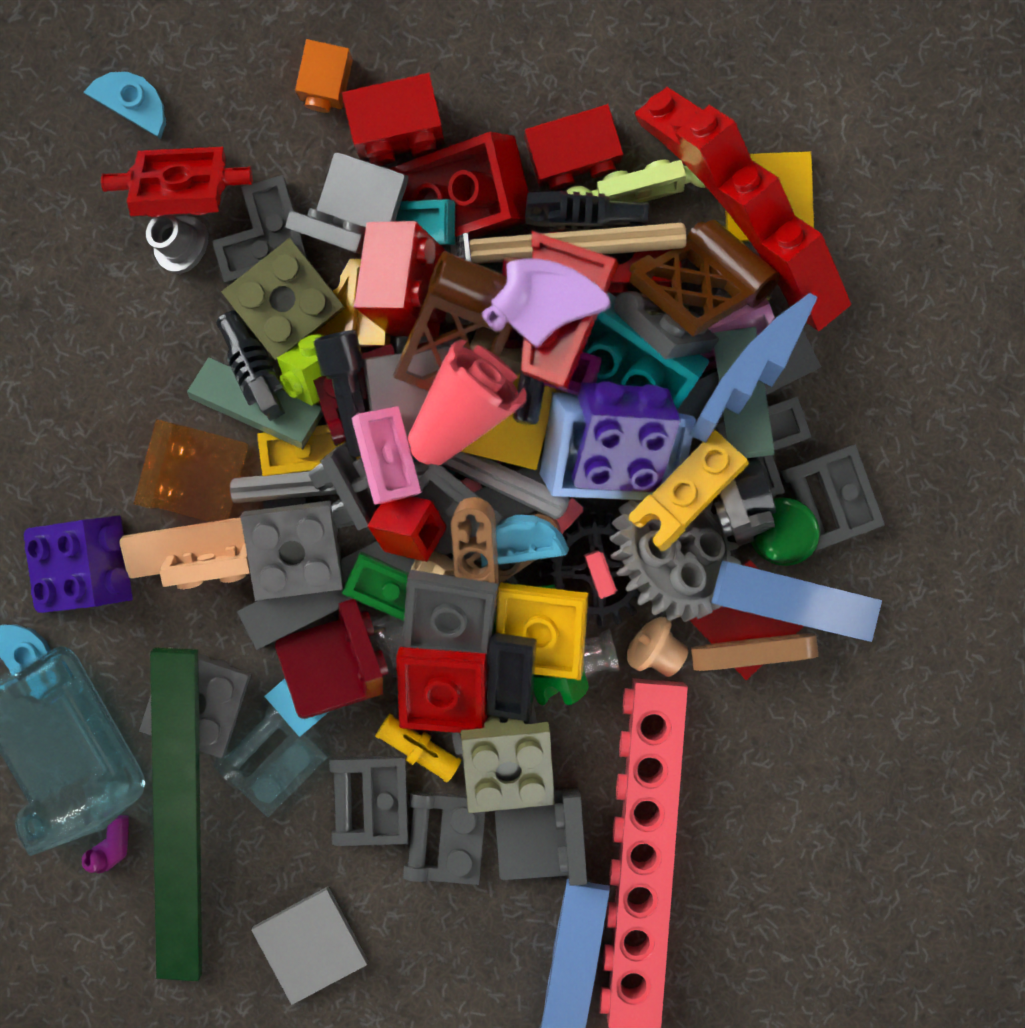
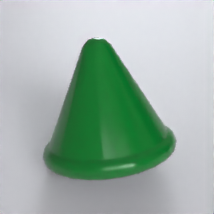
[750,497,820,566]

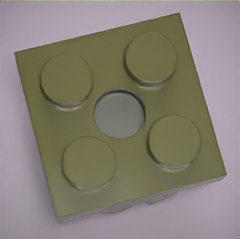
[221,238,345,362]
[461,716,555,813]

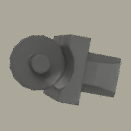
[309,442,380,531]

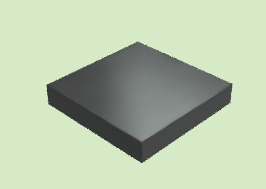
[402,570,498,665]

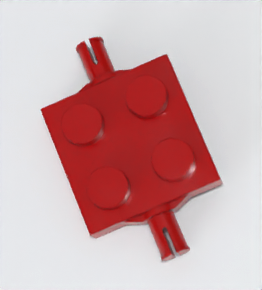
[101,147,253,217]

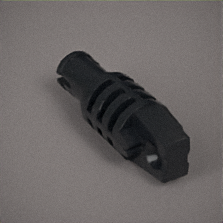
[525,191,649,231]
[216,310,285,421]

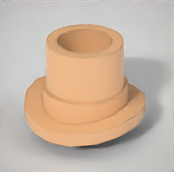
[627,617,688,677]

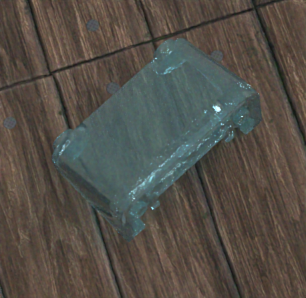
[0,646,145,856]

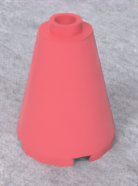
[408,340,527,465]

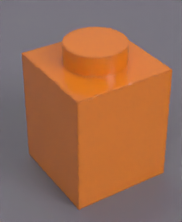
[295,39,353,113]

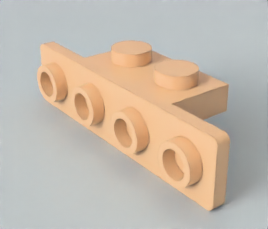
[120,517,250,589]

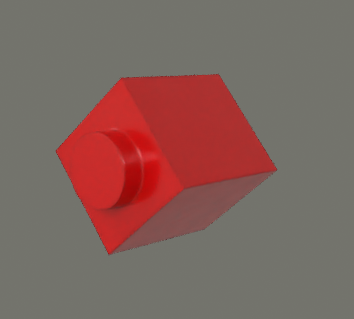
[367,496,447,562]

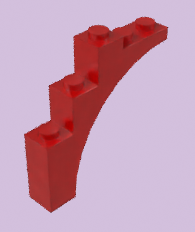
[634,87,852,332]

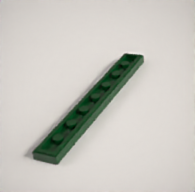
[150,647,202,981]

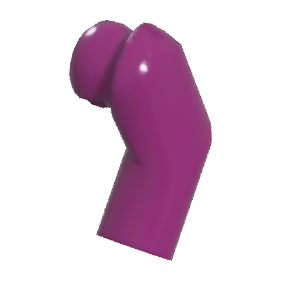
[81,815,129,874]

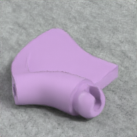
[483,259,610,348]

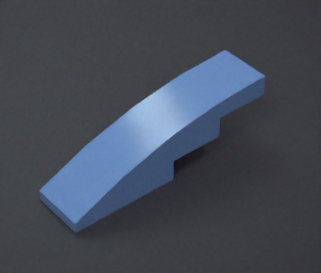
[689,293,818,443]
[711,560,882,642]
[540,879,610,1028]

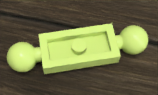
[567,159,706,202]

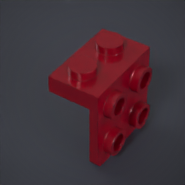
[275,599,388,719]

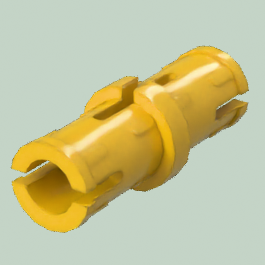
[375,714,462,783]

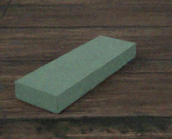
[714,327,774,458]
[187,357,323,449]

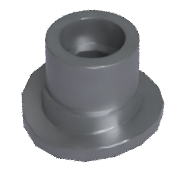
[146,214,209,274]

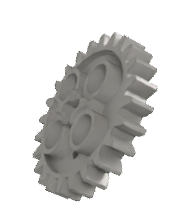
[610,499,741,622]

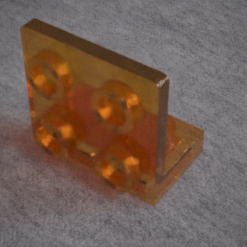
[133,419,249,522]

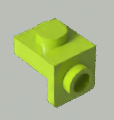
[277,333,323,406]

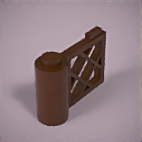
[629,219,780,337]
[393,252,513,391]

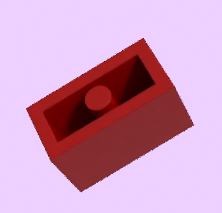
[524,104,623,190]

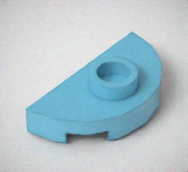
[84,72,166,139]
[481,515,569,567]
[0,624,54,702]

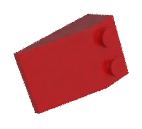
[389,131,529,246]

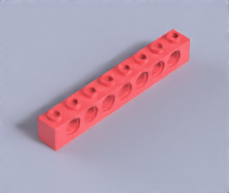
[599,678,688,1028]

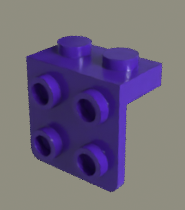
[572,382,681,492]
[24,515,133,613]

